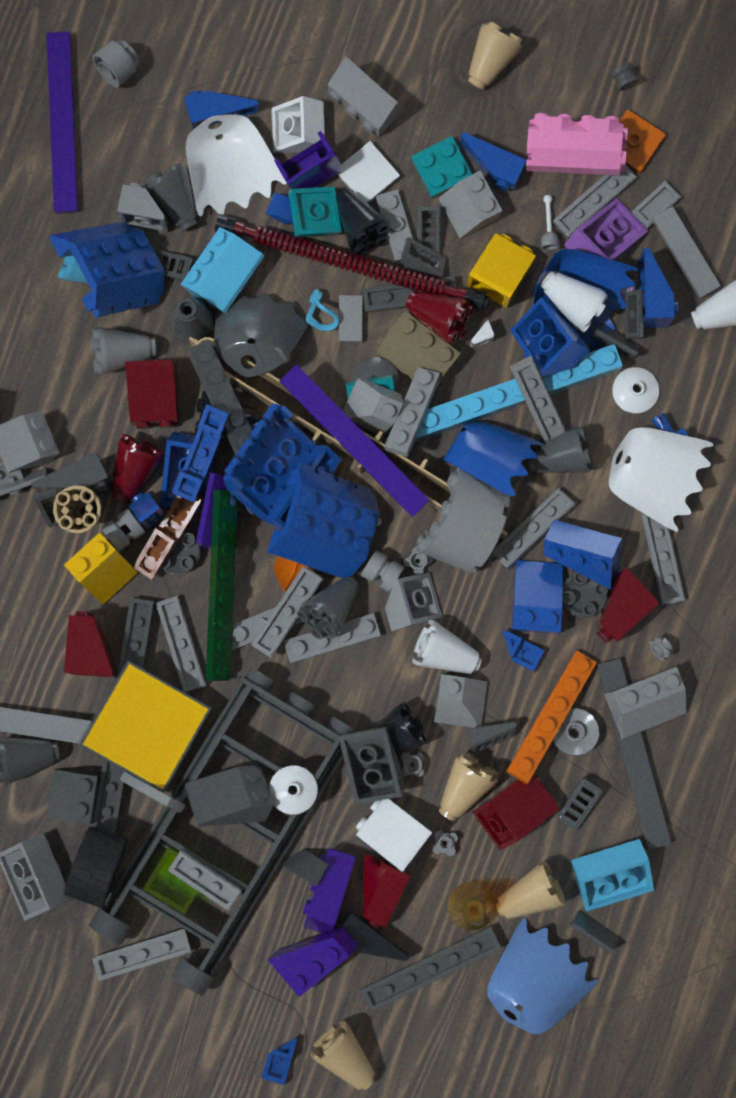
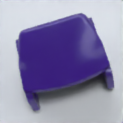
[274,131,342,189]

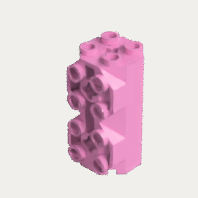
[526,113,628,175]

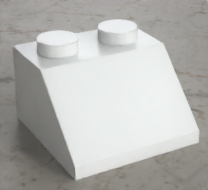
[272,96,325,153]

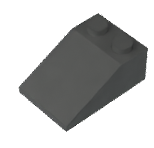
[31,452,112,495]
[339,727,405,805]
[185,765,274,827]

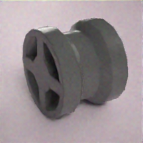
[611,63,640,91]

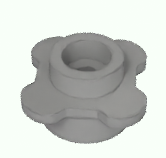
[404,547,432,575]
[649,637,673,661]
[401,753,425,777]
[432,830,458,856]

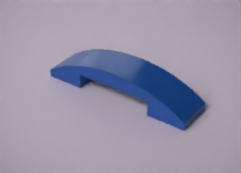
[172,404,229,502]

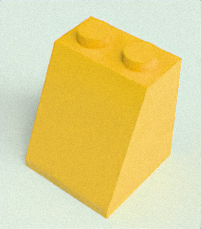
[467,233,536,309]
[64,532,138,605]

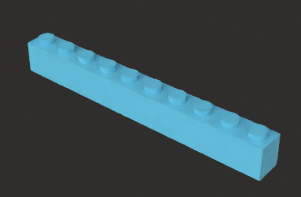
[392,344,623,443]

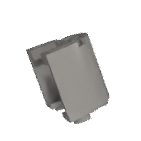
[415,467,510,574]

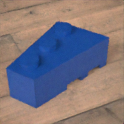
[544,520,622,590]

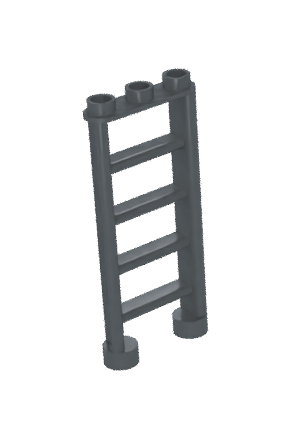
[89,667,357,996]

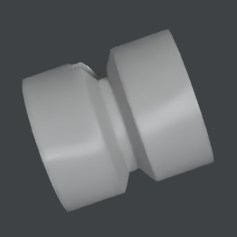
[101,508,146,552]
[361,550,405,593]

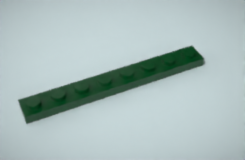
[205,490,238,682]

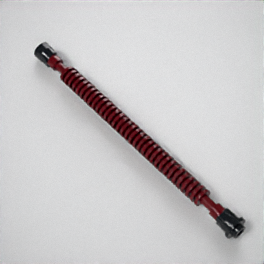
[215,214,490,313]

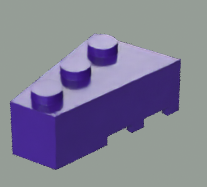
[303,848,356,934]
[268,927,358,997]

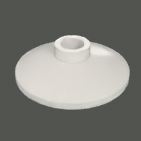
[612,367,659,414]
[269,766,318,814]

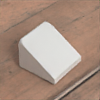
[470,320,494,348]

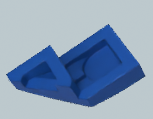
[503,630,545,673]
[261,1039,297,1085]

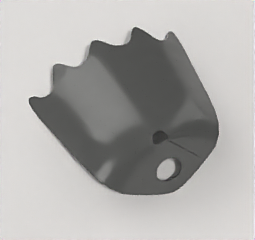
[214,292,308,377]

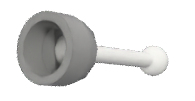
[541,195,560,251]

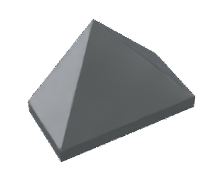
[402,237,446,278]

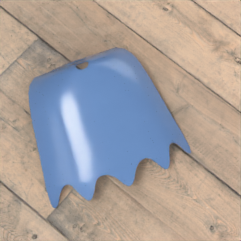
[487,918,598,1034]

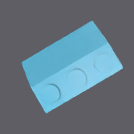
[180,227,264,313]
[571,839,654,912]

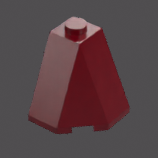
[363,853,410,929]

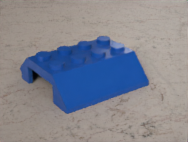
[49,222,165,318]
[223,403,342,530]
[267,462,380,579]

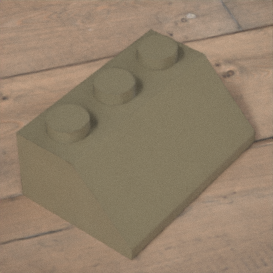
[376,311,461,387]

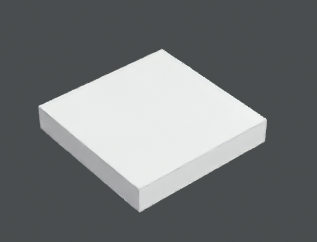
[337,141,400,204]

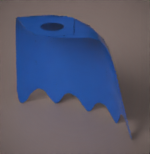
[534,249,638,350]
[443,421,544,496]

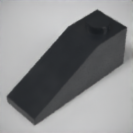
[340,911,410,961]

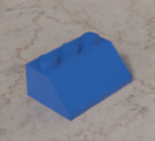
[510,297,590,376]

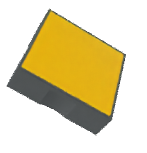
[78,661,211,793]

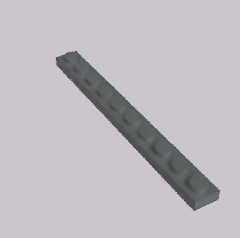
[92,598,155,834]

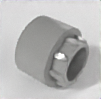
[92,40,139,88]

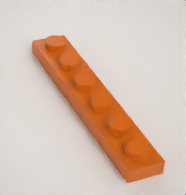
[506,650,597,784]

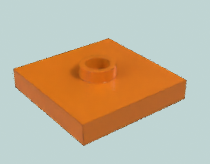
[619,109,666,174]

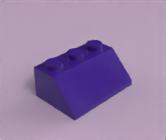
[196,473,241,550]

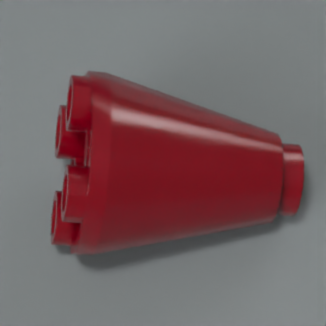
[405,291,475,344]
[111,434,164,503]

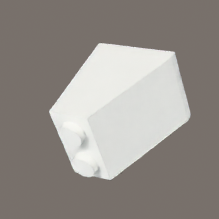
[355,799,432,872]

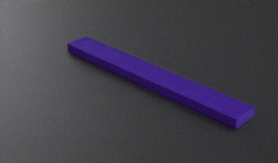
[46,32,78,214]
[279,364,430,518]

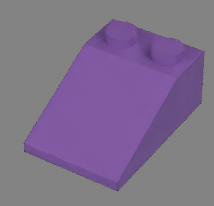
[564,198,648,261]

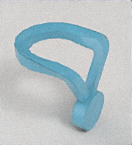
[306,289,339,331]

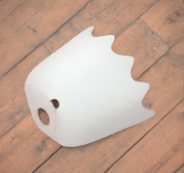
[186,115,287,216]
[608,427,713,532]

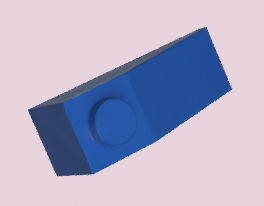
[184,90,260,130]
[460,132,526,191]
[129,492,166,531]

